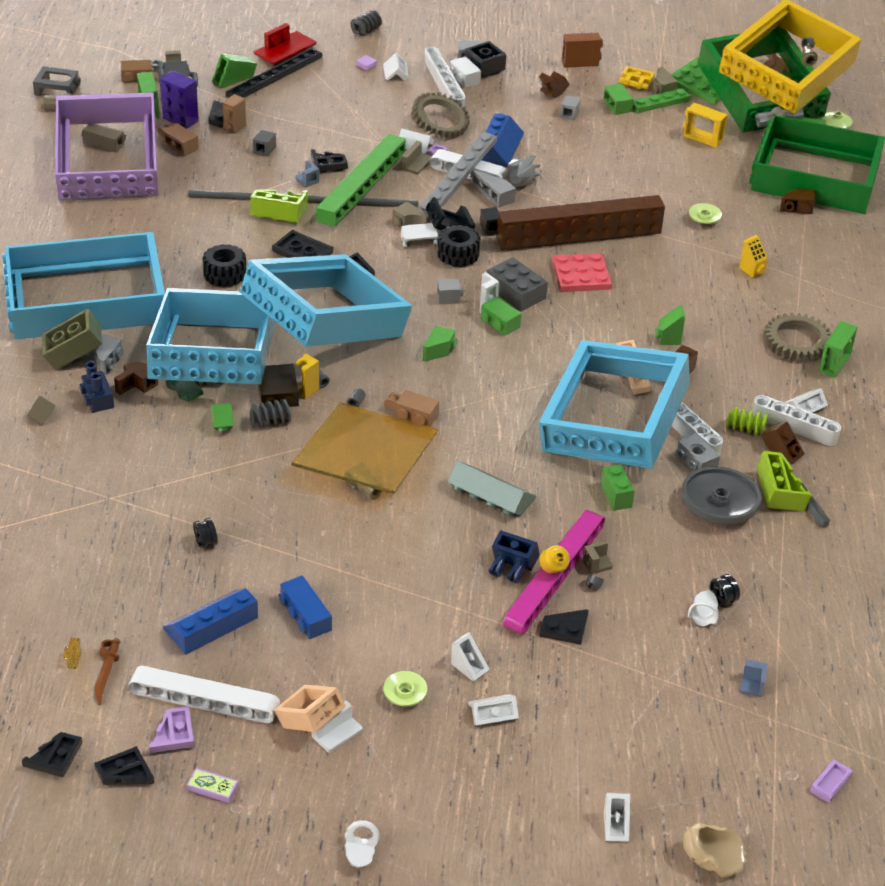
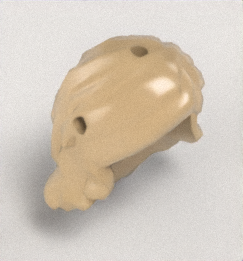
[683,823,747,878]

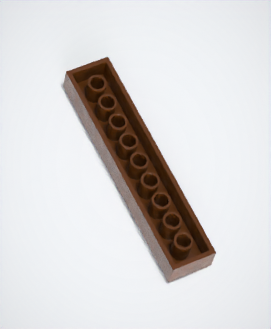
[496,195,665,251]

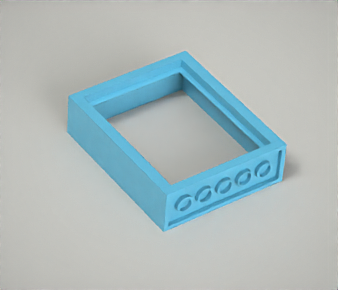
[240,254,413,347]
[146,288,275,384]
[539,340,690,469]

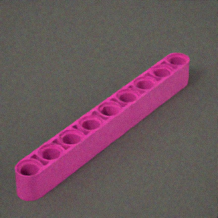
[503,510,605,635]

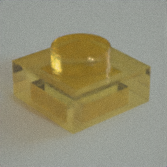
[64,638,82,669]

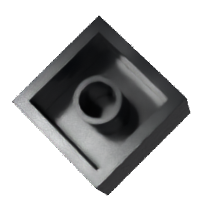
[465,41,506,77]

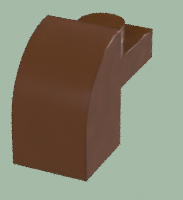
[539,71,570,98]
[114,362,159,395]

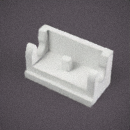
[401,223,438,247]

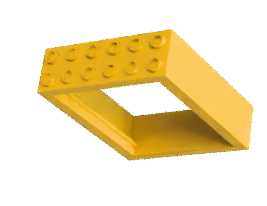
[719,0,862,114]

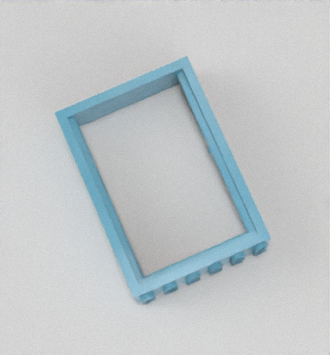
[2,232,165,340]

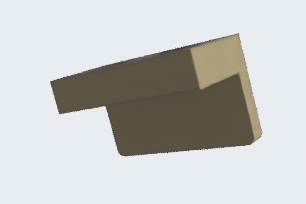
[401,141,432,174]

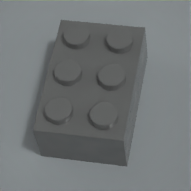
[487,257,548,312]

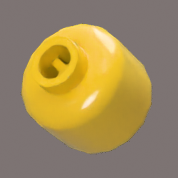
[539,545,570,574]

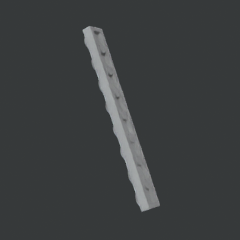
[419,131,497,213]

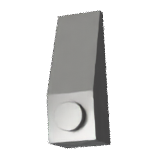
[472,169,516,208]

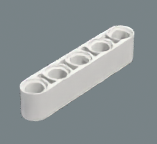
[429,149,508,180]
[658,393,723,455]
[752,395,841,446]

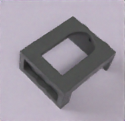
[33,66,81,96]

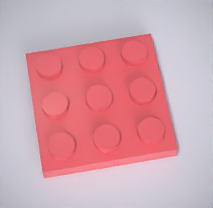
[552,253,612,292]

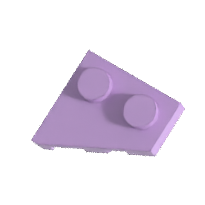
[150,707,194,753]

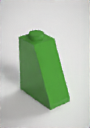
[212,54,258,88]

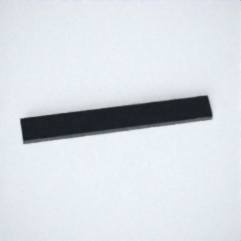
[225,47,322,98]

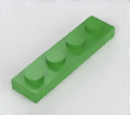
[632,89,691,113]

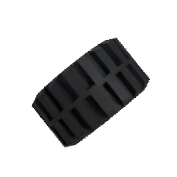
[437,225,480,267]
[202,244,247,287]

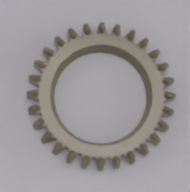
[411,91,470,139]
[764,312,832,362]

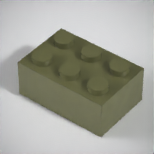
[42,308,102,370]

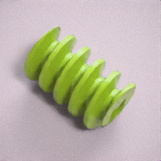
[726,406,768,436]

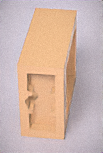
[274,685,346,732]

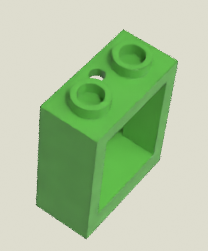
[137,72,160,119]
[819,321,858,378]

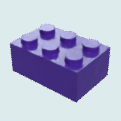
[160,70,199,129]

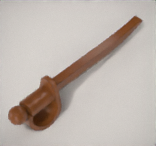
[95,638,120,705]

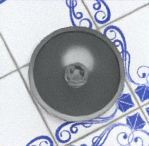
[681,466,761,524]

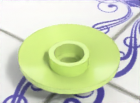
[822,111,853,129]
[689,203,722,224]
[383,671,427,706]

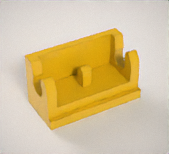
[296,353,319,399]

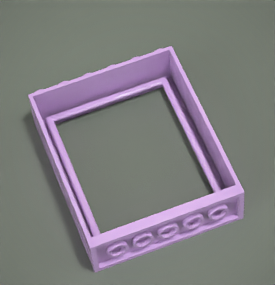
[55,93,159,199]

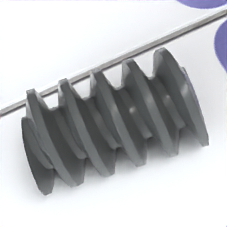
[350,10,382,35]
[250,399,291,428]

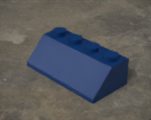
[482,113,524,167]
[163,588,258,654]

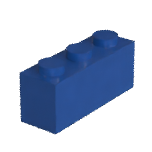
[279,575,332,639]

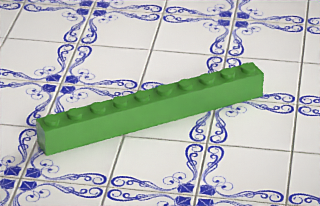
[315,134,406,227]

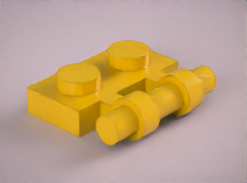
[618,66,655,90]

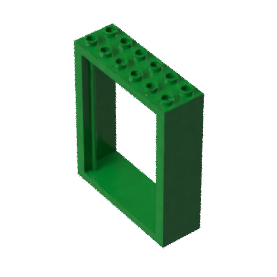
[697,26,831,133]
[749,114,885,214]

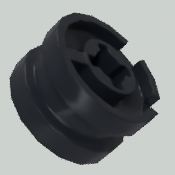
[193,518,218,549]
[709,574,740,606]

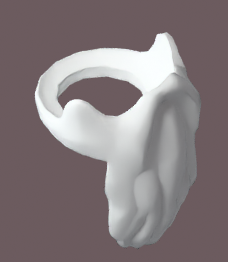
[688,590,719,627]
[345,821,380,868]

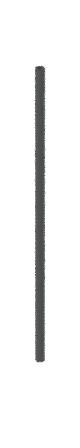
[188,190,418,207]

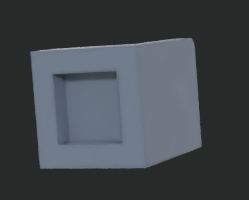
[295,160,319,188]
[740,660,767,697]

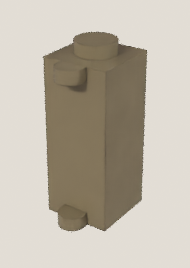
[81,124,127,153]

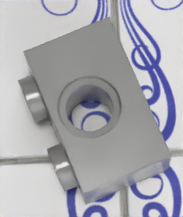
[676,433,720,471]

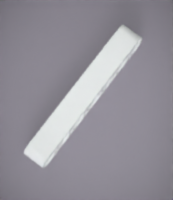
[424,47,465,108]
[128,666,280,724]

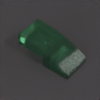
[165,380,204,402]

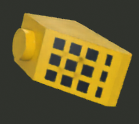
[739,235,768,278]

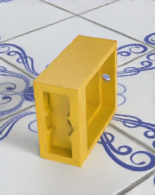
[683,103,727,148]

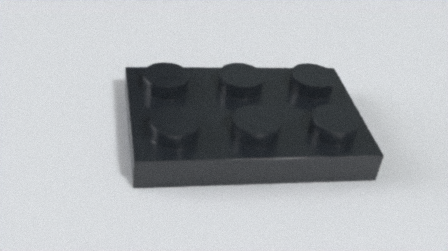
[272,230,334,258]

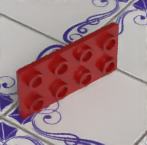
[254,23,316,65]

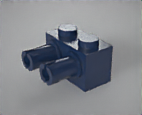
[79,361,114,413]
[488,530,540,583]

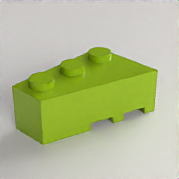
[250,190,308,223]
[756,451,812,512]

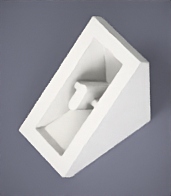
[451,632,490,681]
[603,793,630,841]

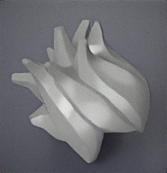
[507,156,541,186]

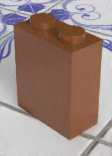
[561,33,603,68]

